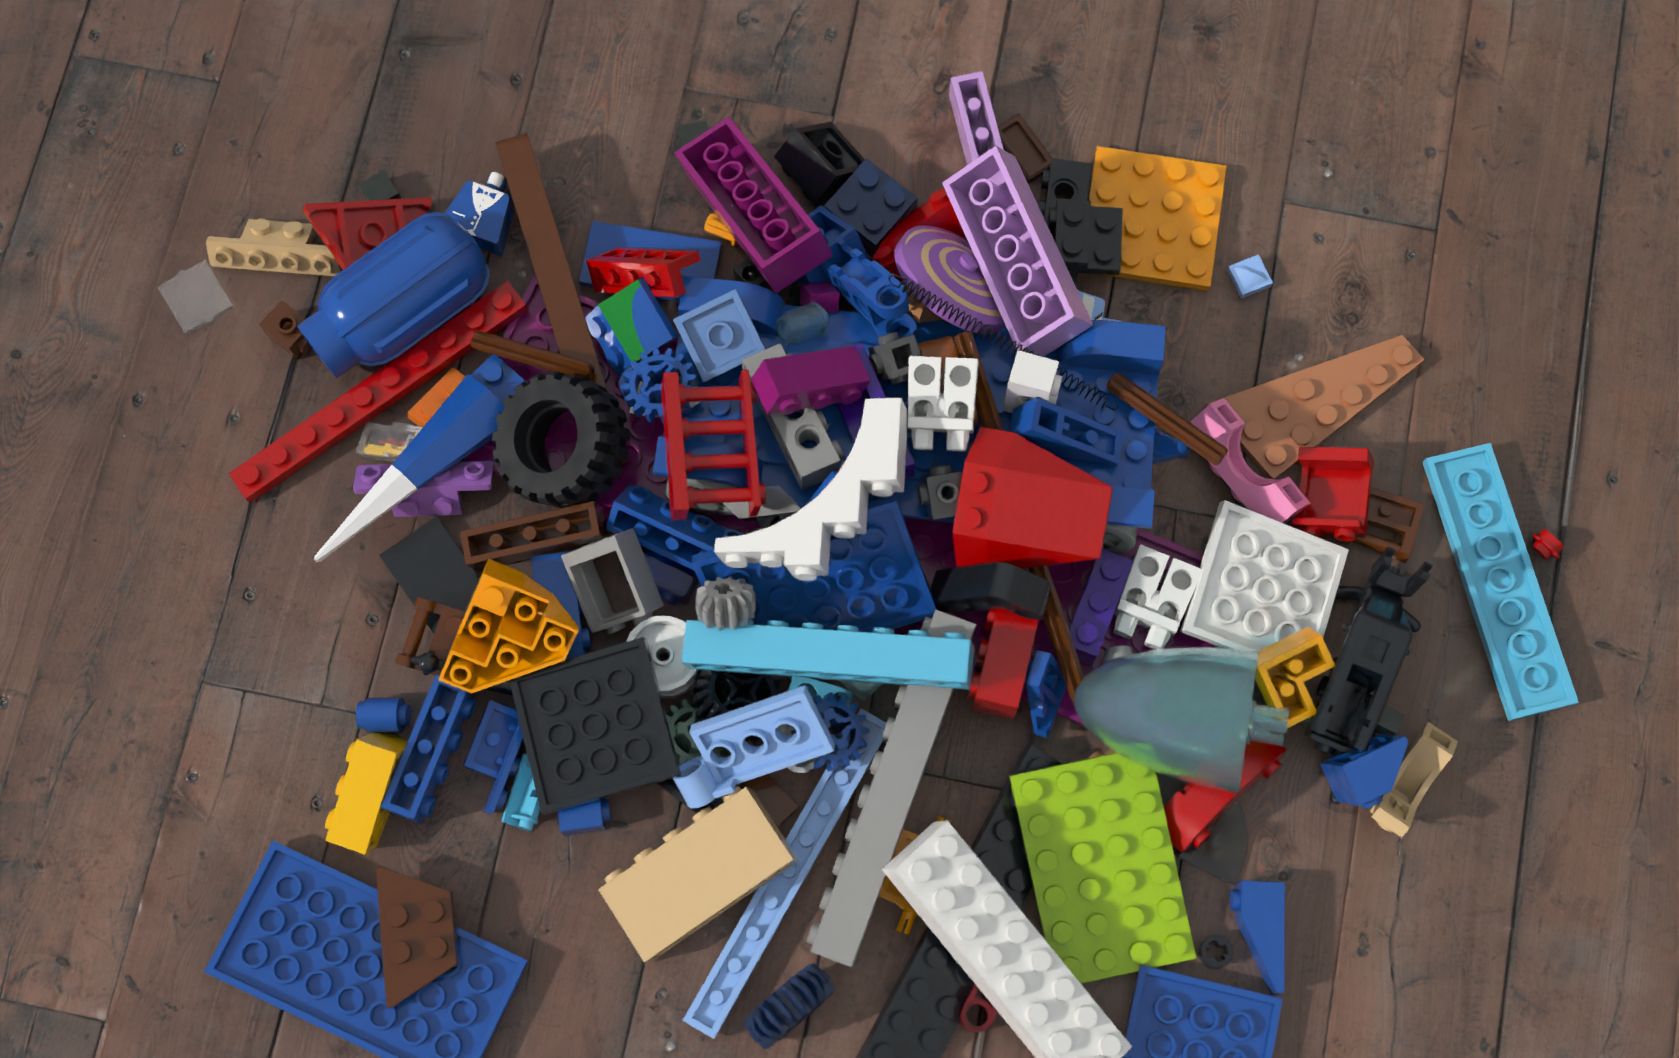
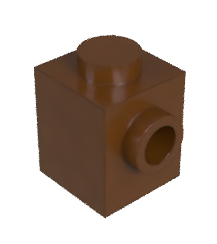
[259,300,312,359]

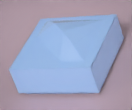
[1227,254,1273,299]

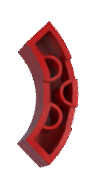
[872,189,966,298]
[1164,721,1287,853]

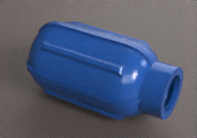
[297,212,490,379]

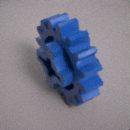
[621,348,699,423]
[791,692,869,771]

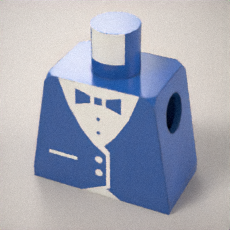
[444,172,515,257]

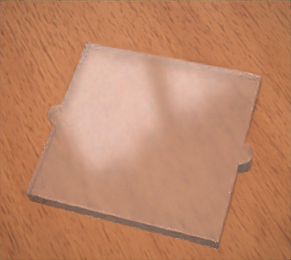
[157,260,234,335]

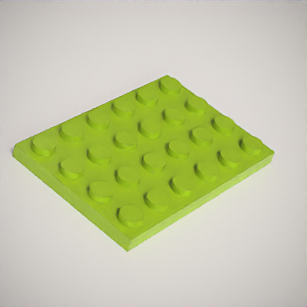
[1009,746,1196,983]

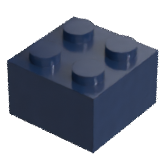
[824,159,918,258]

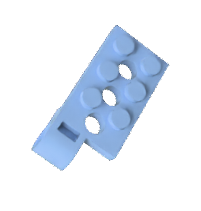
[673,685,835,808]

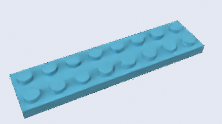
[1422,443,1579,722]

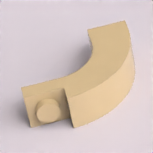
[1369,722,1458,838]

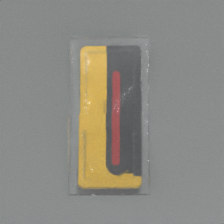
[356,422,423,462]

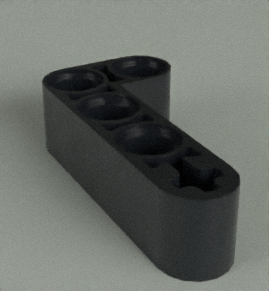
[931,562,1052,620]

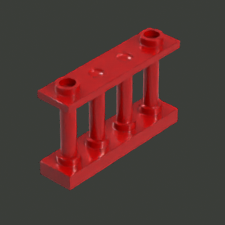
[661,370,766,520]

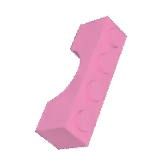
[1191,398,1310,524]

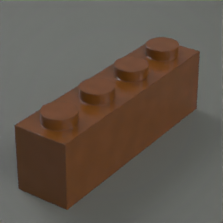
[460,501,608,570]

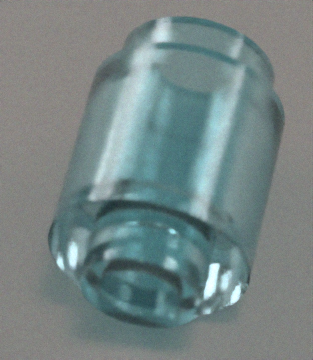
[776,302,829,344]

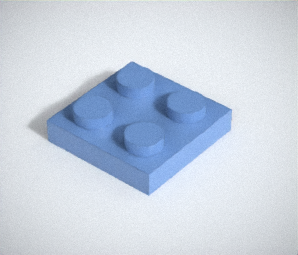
[673,289,766,382]

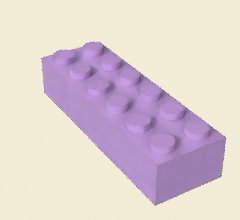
[942,146,1093,357]

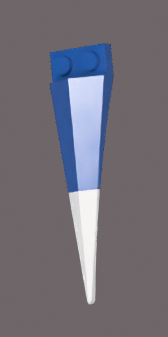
[314,354,526,562]

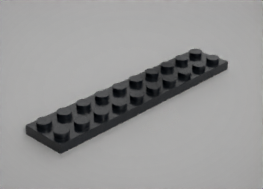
[856,744,1062,1058]

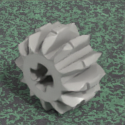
[695,576,756,631]

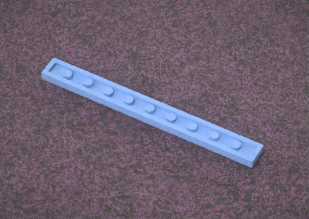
[682,709,886,1039]

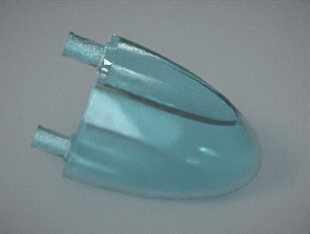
[1074,647,1290,794]

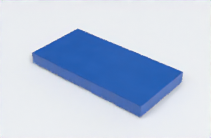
[579,221,722,302]

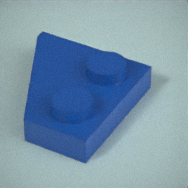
[1026,650,1066,738]

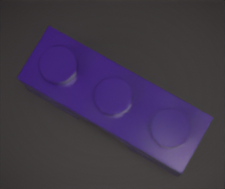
[1069,549,1134,665]

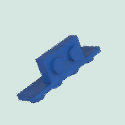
[462,700,524,814]

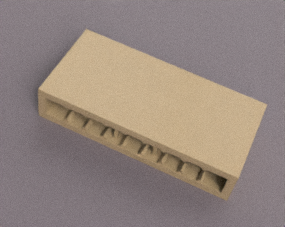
[598,786,799,963]

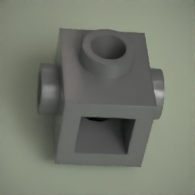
[868,332,921,385]
[917,464,962,520]

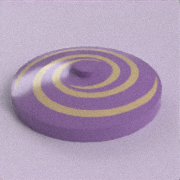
[894,225,1006,334]

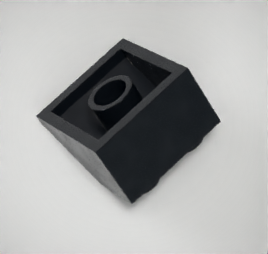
[774,122,865,204]

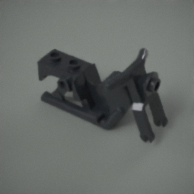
[1305,546,1433,755]

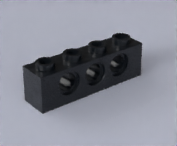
[1038,158,1091,286]

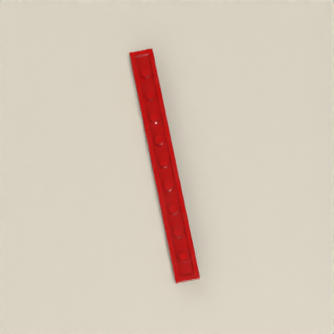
[228,281,529,503]

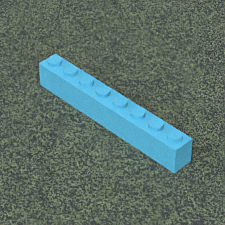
[681,618,974,690]

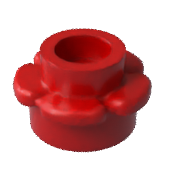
[1531,529,1564,560]

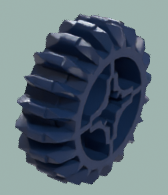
[744,963,835,1049]

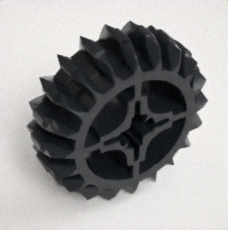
[690,670,784,744]

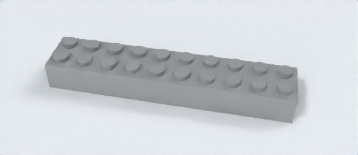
[806,610,976,967]

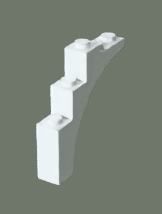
[714,398,908,581]

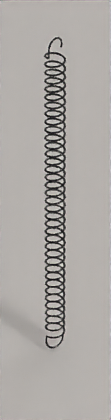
[888,274,1119,410]

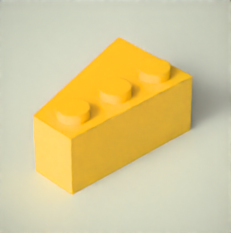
[325,732,408,855]

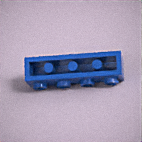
[605,483,743,571]
[381,675,477,825]

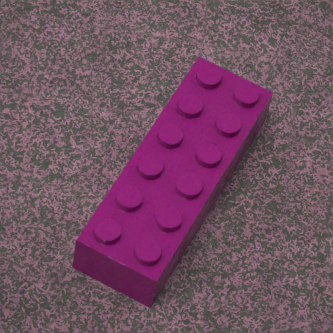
[674,116,833,293]

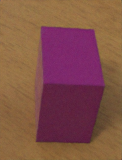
[799,282,840,314]

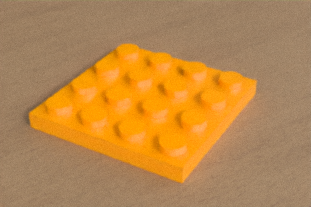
[1088,146,1226,291]

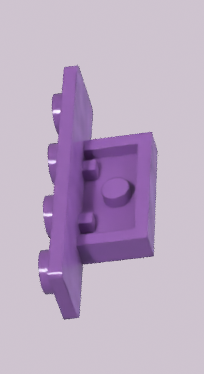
[353,461,494,517]

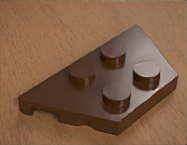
[376,867,459,1008]

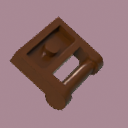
[1339,487,1424,563]
[395,596,465,676]

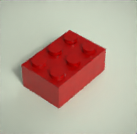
[967,608,1039,721]

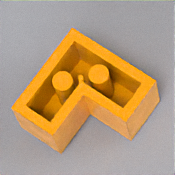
[1245,627,1335,729]

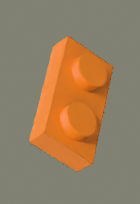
[408,367,466,428]

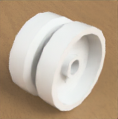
[626,616,702,699]

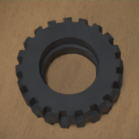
[492,372,630,508]

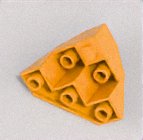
[438,559,579,693]

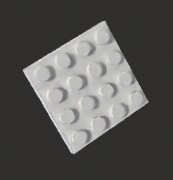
[1180,500,1349,657]

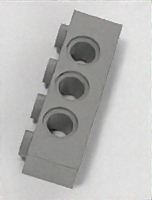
[742,343,844,490]

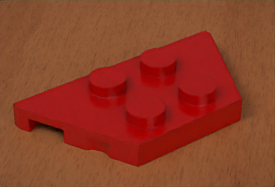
[303,197,432,270]

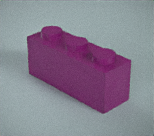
[751,346,871,415]

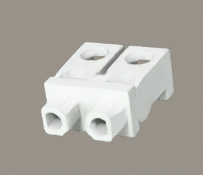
[908,356,979,452]
[1113,544,1202,652]

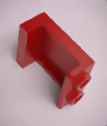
[1291,447,1374,541]

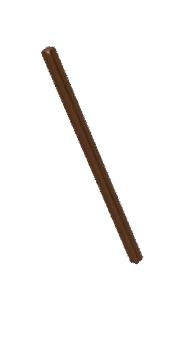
[954,331,1090,704]

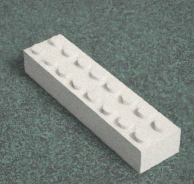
[881,821,1132,1058]

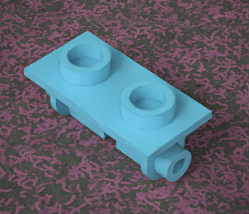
[501,754,540,832]

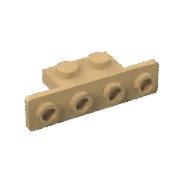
[206,219,342,276]

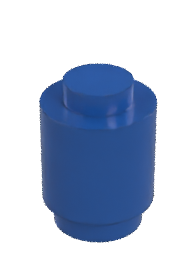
[356,698,411,733]

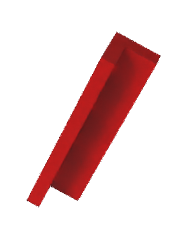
[586,247,701,298]

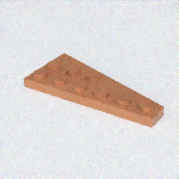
[1205,335,1425,479]

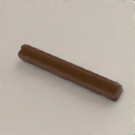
[471,330,595,381]
[1106,372,1228,465]

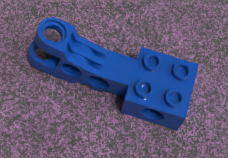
[795,206,919,342]

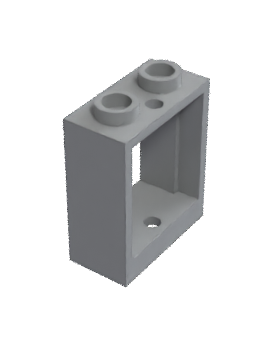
[561,528,664,634]

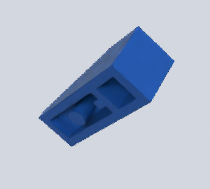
[1009,397,1123,466]
[1229,880,1285,995]

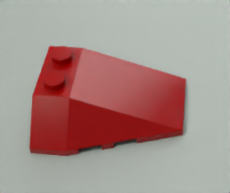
[952,427,1114,569]

